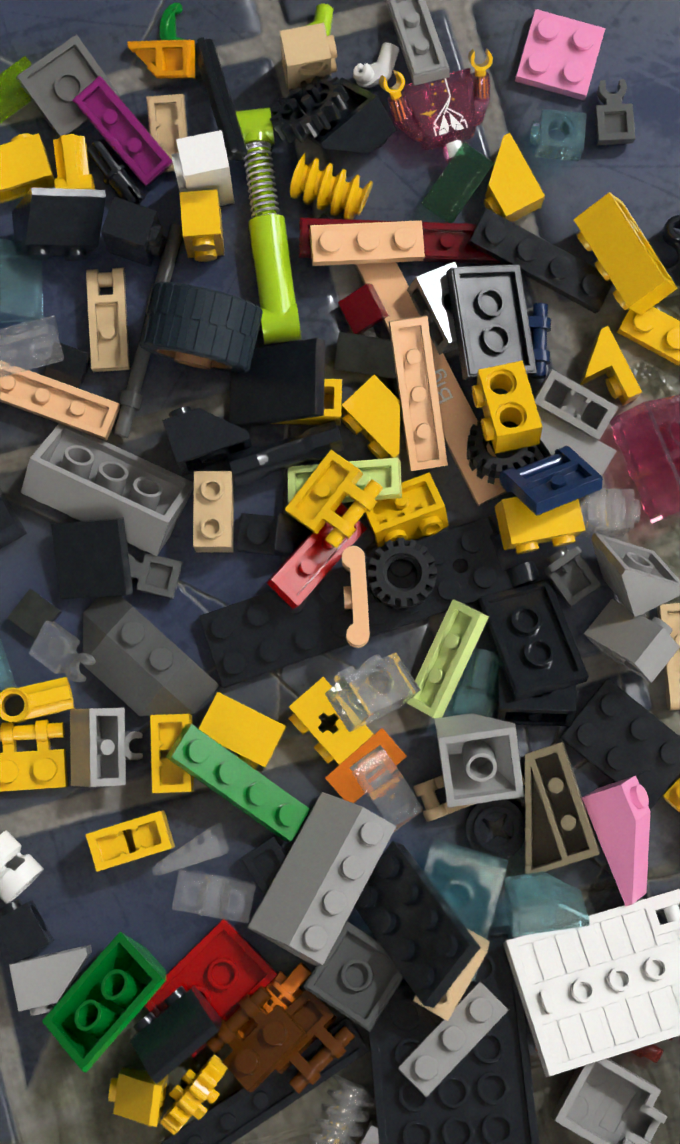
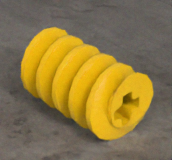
[290,152,373,220]

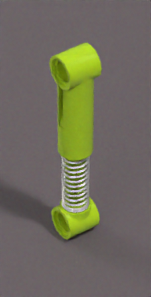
[236,107,301,345]

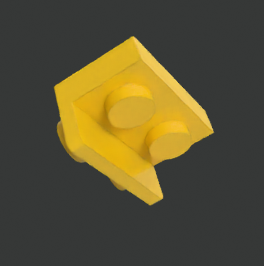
[365,472,449,548]

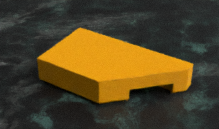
[127,39,195,79]

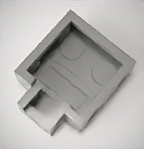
[551,1058,667,1144]

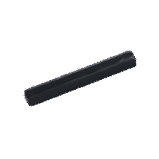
[195,37,248,162]

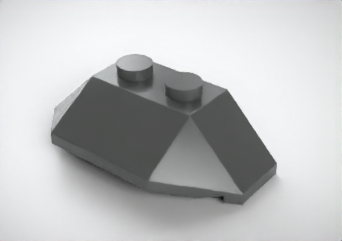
[83,596,220,716]

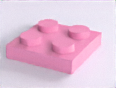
[515,9,605,101]

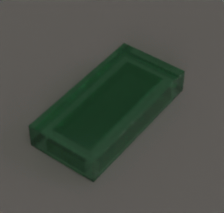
[421,141,494,223]

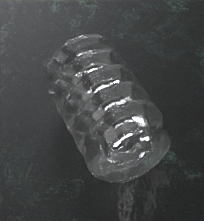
[308,1075,375,1144]

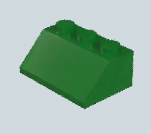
[42,931,166,1073]

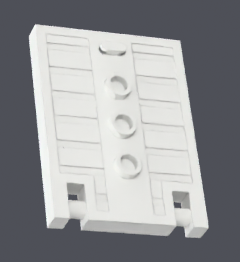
[503,889,680,1077]

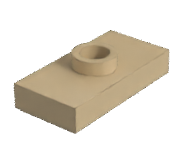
[146,94,188,172]

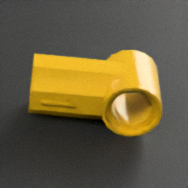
[53,134,95,189]
[0,677,75,724]

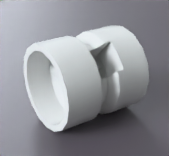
[0,830,44,904]

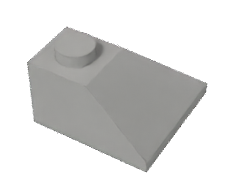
[434,713,524,808]

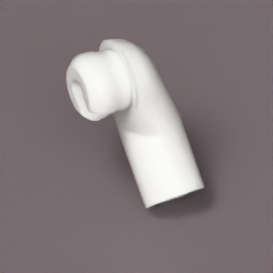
[353,43,399,88]

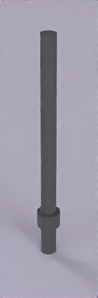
[114,224,183,438]

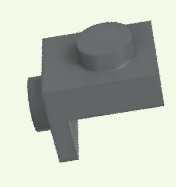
[543,546,601,608]

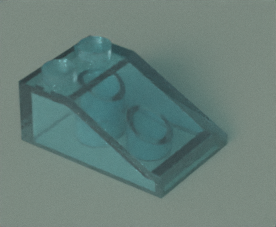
[424,839,509,981]

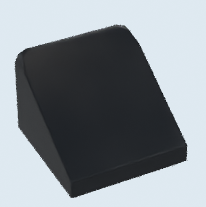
[44,341,91,389]

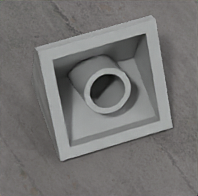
[591,533,680,617]

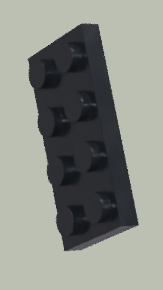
[354,841,481,1008]

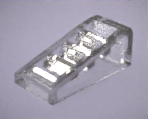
[152,823,230,876]

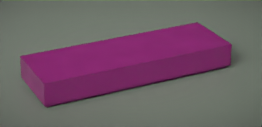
[73,76,173,187]

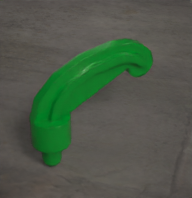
[160,3,186,40]

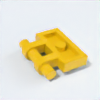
[285,450,383,549]
[0,720,68,792]

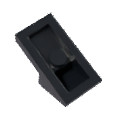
[237,513,312,557]

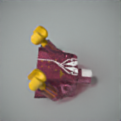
[379,48,493,163]

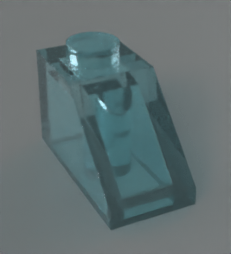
[505,872,590,937]

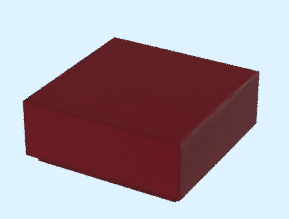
[338,284,389,335]

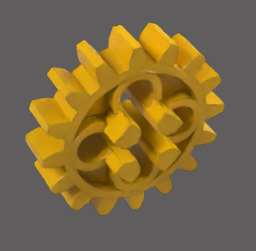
[160,1054,228,1135]

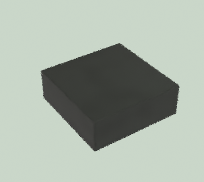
[7,588,61,642]

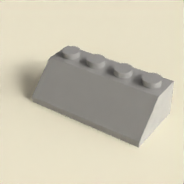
[21,423,194,556]
[247,792,396,966]

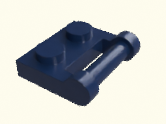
[499,446,603,516]

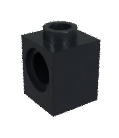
[0,899,55,963]

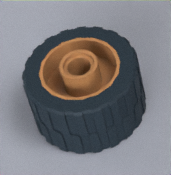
[138,281,263,373]

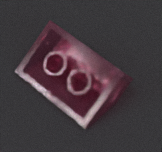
[610,395,680,523]

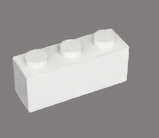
[171,130,235,206]

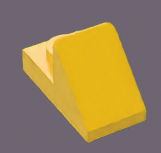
[580,326,642,406]

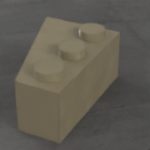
[525,741,600,878]

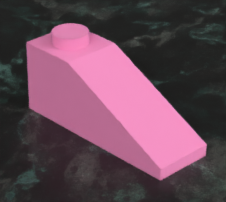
[582,775,650,906]

